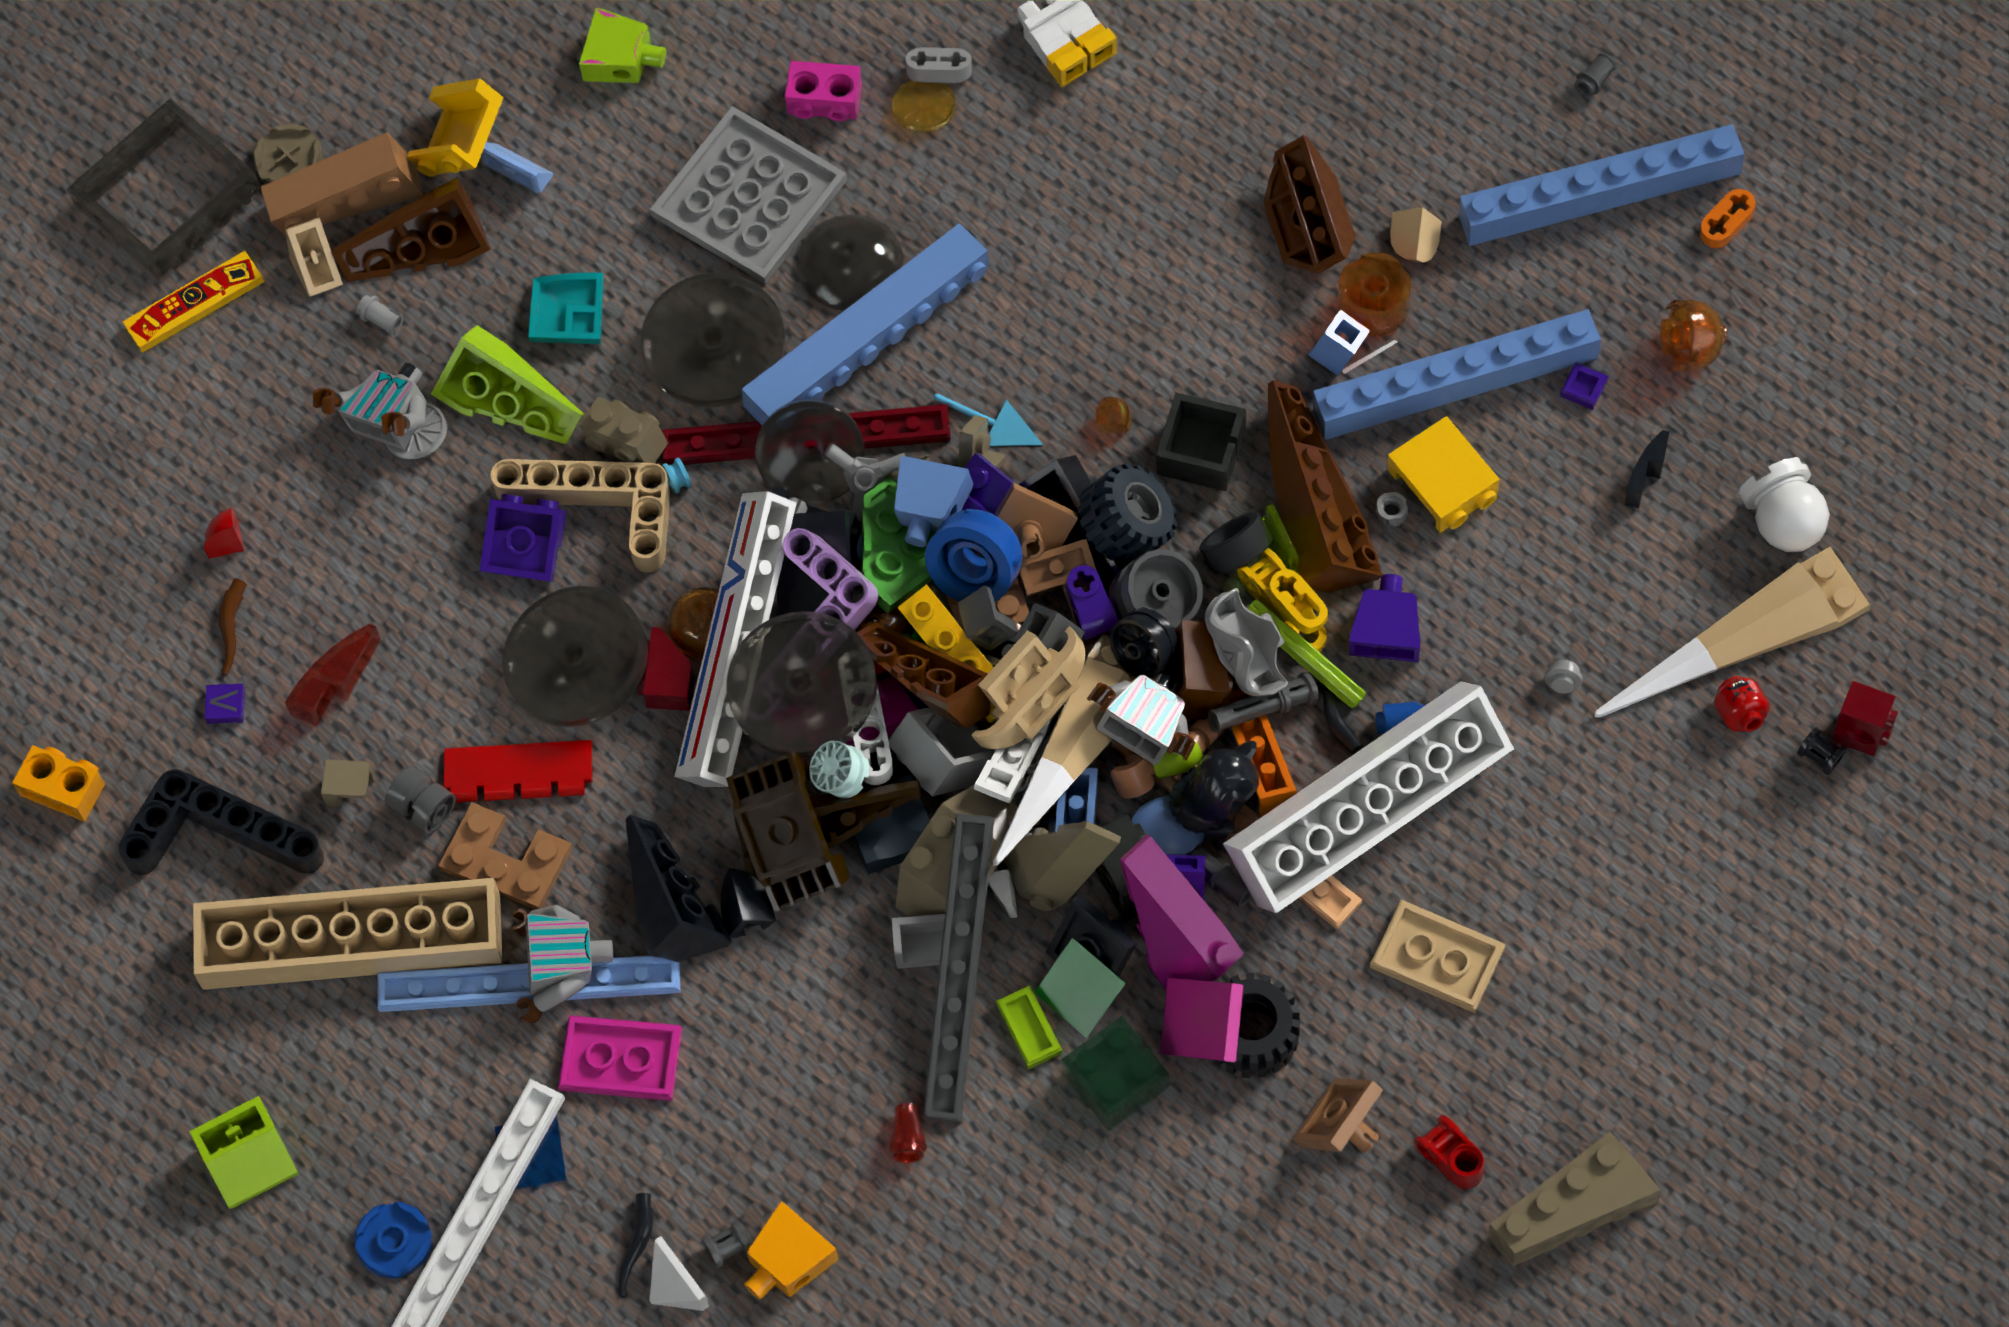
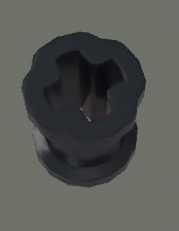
[1797,727,1847,775]

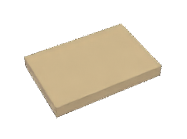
[1370,899,1506,1013]

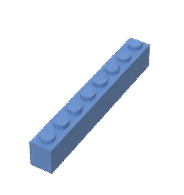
[1458,124,1745,246]
[742,223,988,435]
[1313,309,1601,440]

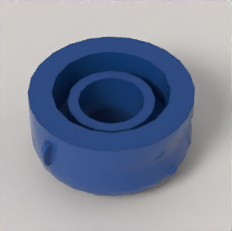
[925,509,1023,602]

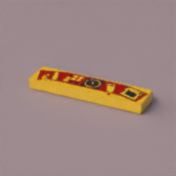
[122,251,264,353]

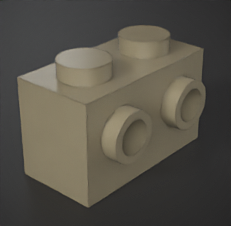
[579,396,668,463]

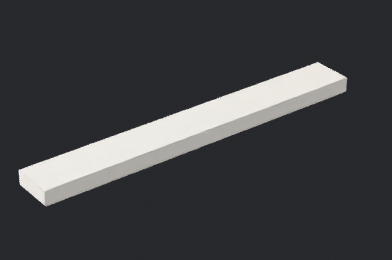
[392,1079,565,1327]

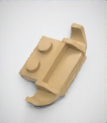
[971,626,1085,749]

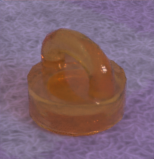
[1095,397,1132,434]

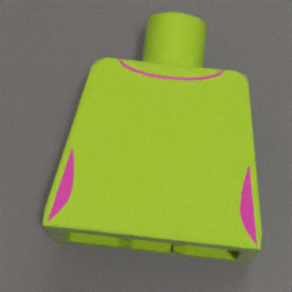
[579,8,666,83]

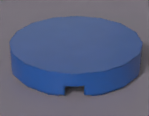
[355,1202,432,1278]

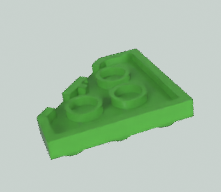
[861,477,936,614]

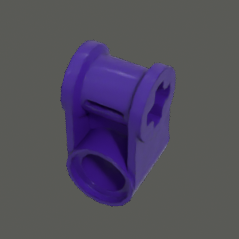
[1065,565,1118,641]

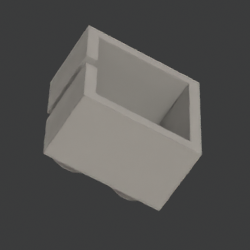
[888,707,996,796]

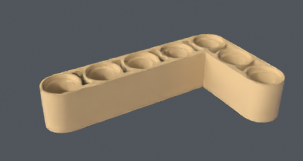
[490,459,671,573]

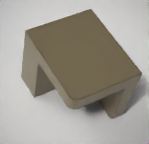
[321,759,375,808]

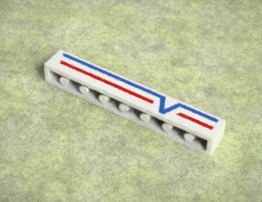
[674,491,796,787]

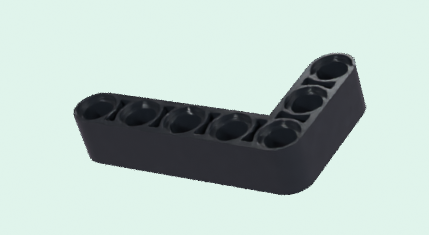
[119,769,324,875]

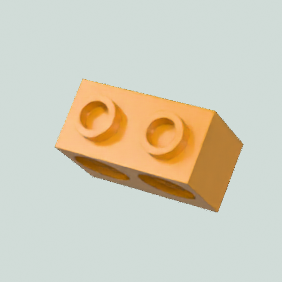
[12,745,105,822]

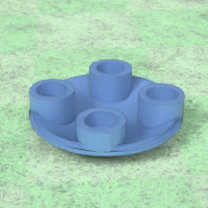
[1131,796,1205,855]

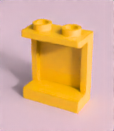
[406,78,504,176]
[1387,416,1500,533]

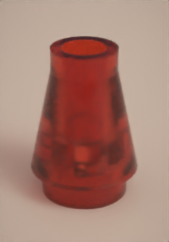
[889,1103,927,1163]

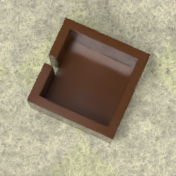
[1161,620,1233,720]

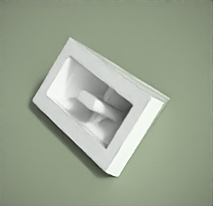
[649,1236,709,1311]

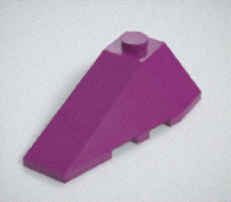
[1120,834,1244,991]

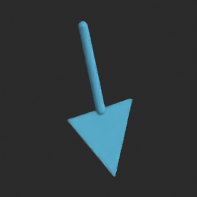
[933,394,1043,446]

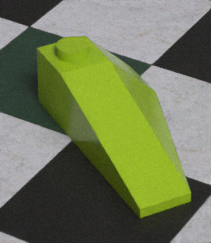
[431,325,584,444]

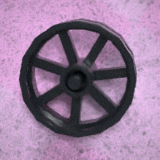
[1109,607,1180,679]

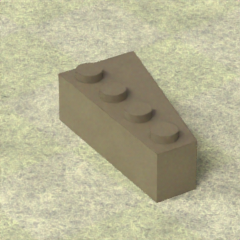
[1488,1131,1661,1266]

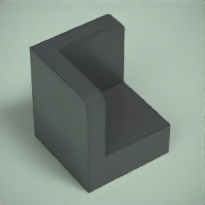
[958,585,1018,652]

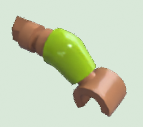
[1110,719,1226,798]

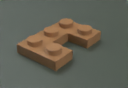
[1019,539,1111,656]
[438,802,573,910]

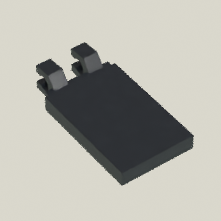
[777,511,852,654]

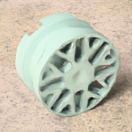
[809,741,870,798]

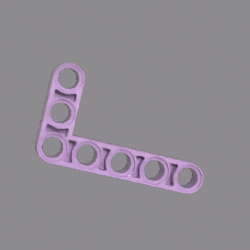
[746,528,878,725]

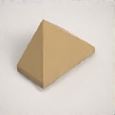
[285,218,343,297]

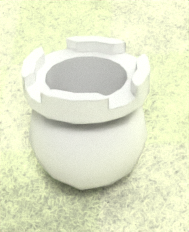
[1738,457,1830,552]

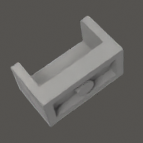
[892,914,945,969]

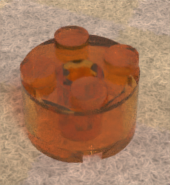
[1338,252,1411,336]

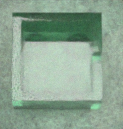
[1061,1016,1169,1132]

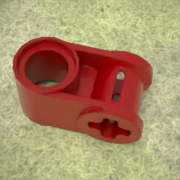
[1413,1114,1484,1189]

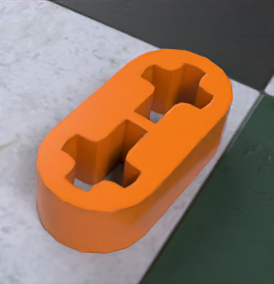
[1700,189,1756,248]

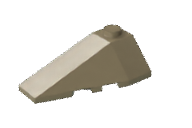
[1003,821,1121,911]

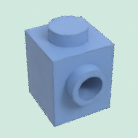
[1308,310,1370,376]

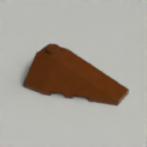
[331,177,491,282]
[852,622,991,728]

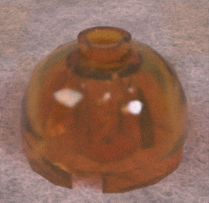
[1660,299,1727,372]
[668,587,719,662]

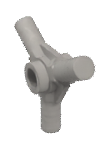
[824,443,906,521]

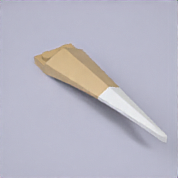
[1595,547,1870,717]
[993,634,1158,866]

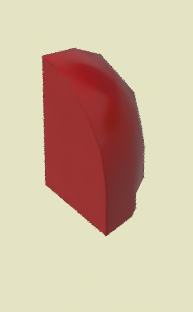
[205,507,244,559]

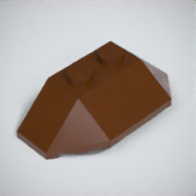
[1264,135,1356,274]

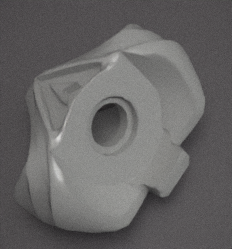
[1205,588,1288,696]

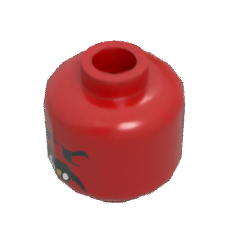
[1714,676,1770,732]

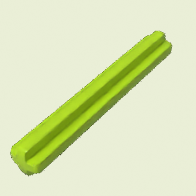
[1247,599,1366,708]

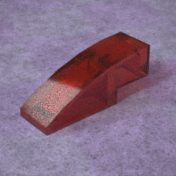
[285,623,381,727]

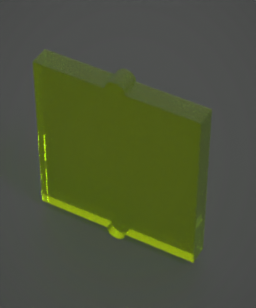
[1263,504,1299,573]

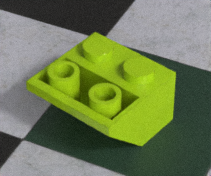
[189,1096,299,1210]

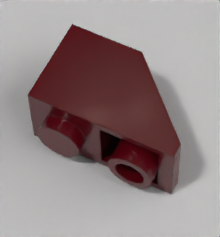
[638,627,695,711]

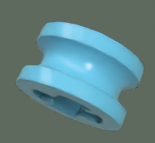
[662,457,692,494]

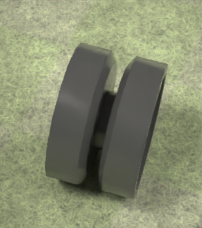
[1109,549,1203,631]

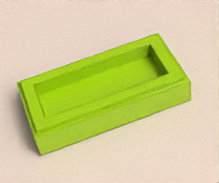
[995,985,1063,1070]

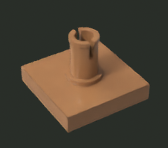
[994,483,1078,560]
[1293,1078,1383,1153]

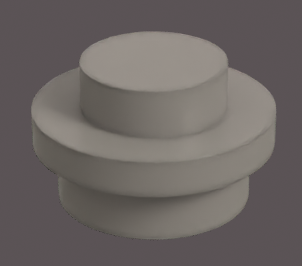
[1544,660,1582,693]

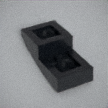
[1625,430,1670,508]

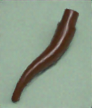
[219,578,247,676]

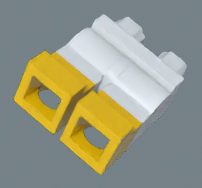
[1018,0,1117,88]

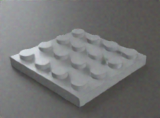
[650,106,847,284]

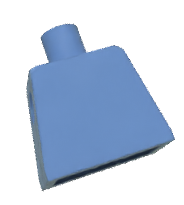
[894,456,973,547]

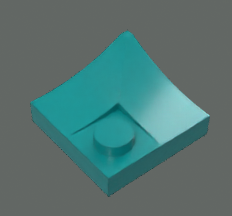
[529,272,604,344]

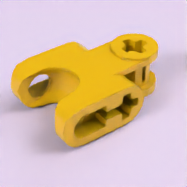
[1237,548,1328,652]

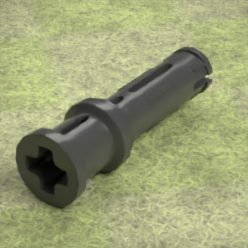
[1207,672,1319,733]

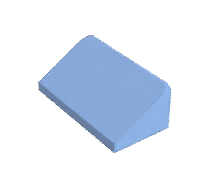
[481,142,553,193]

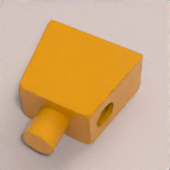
[744,1202,839,1300]

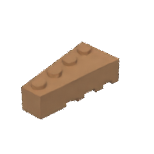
[261,132,424,235]

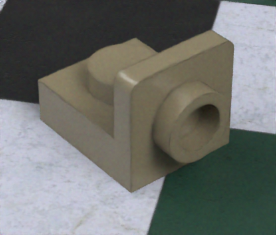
[958,415,1005,469]

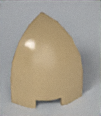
[1390,207,1442,263]

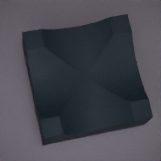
[853,773,930,875]

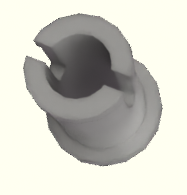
[356,295,404,335]

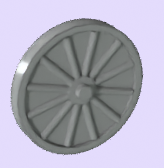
[386,402,447,459]

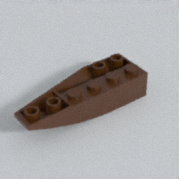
[1268,380,1382,593]

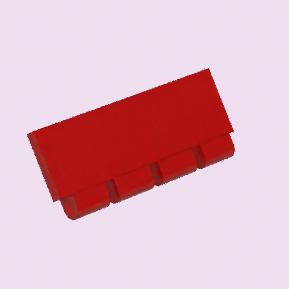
[444,740,593,803]

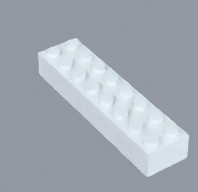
[1223,681,1514,913]

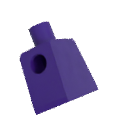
[1349,574,1420,662]

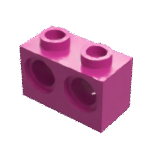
[785,61,862,121]

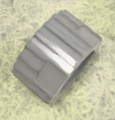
[1375,492,1408,527]

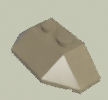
[896,785,1009,917]

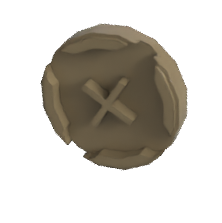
[253,124,324,184]

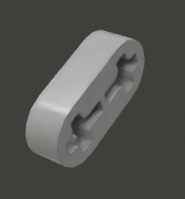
[905,48,972,83]

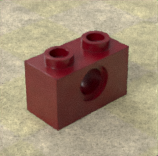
[1832,681,1898,757]

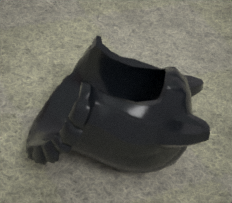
[1169,741,1259,838]

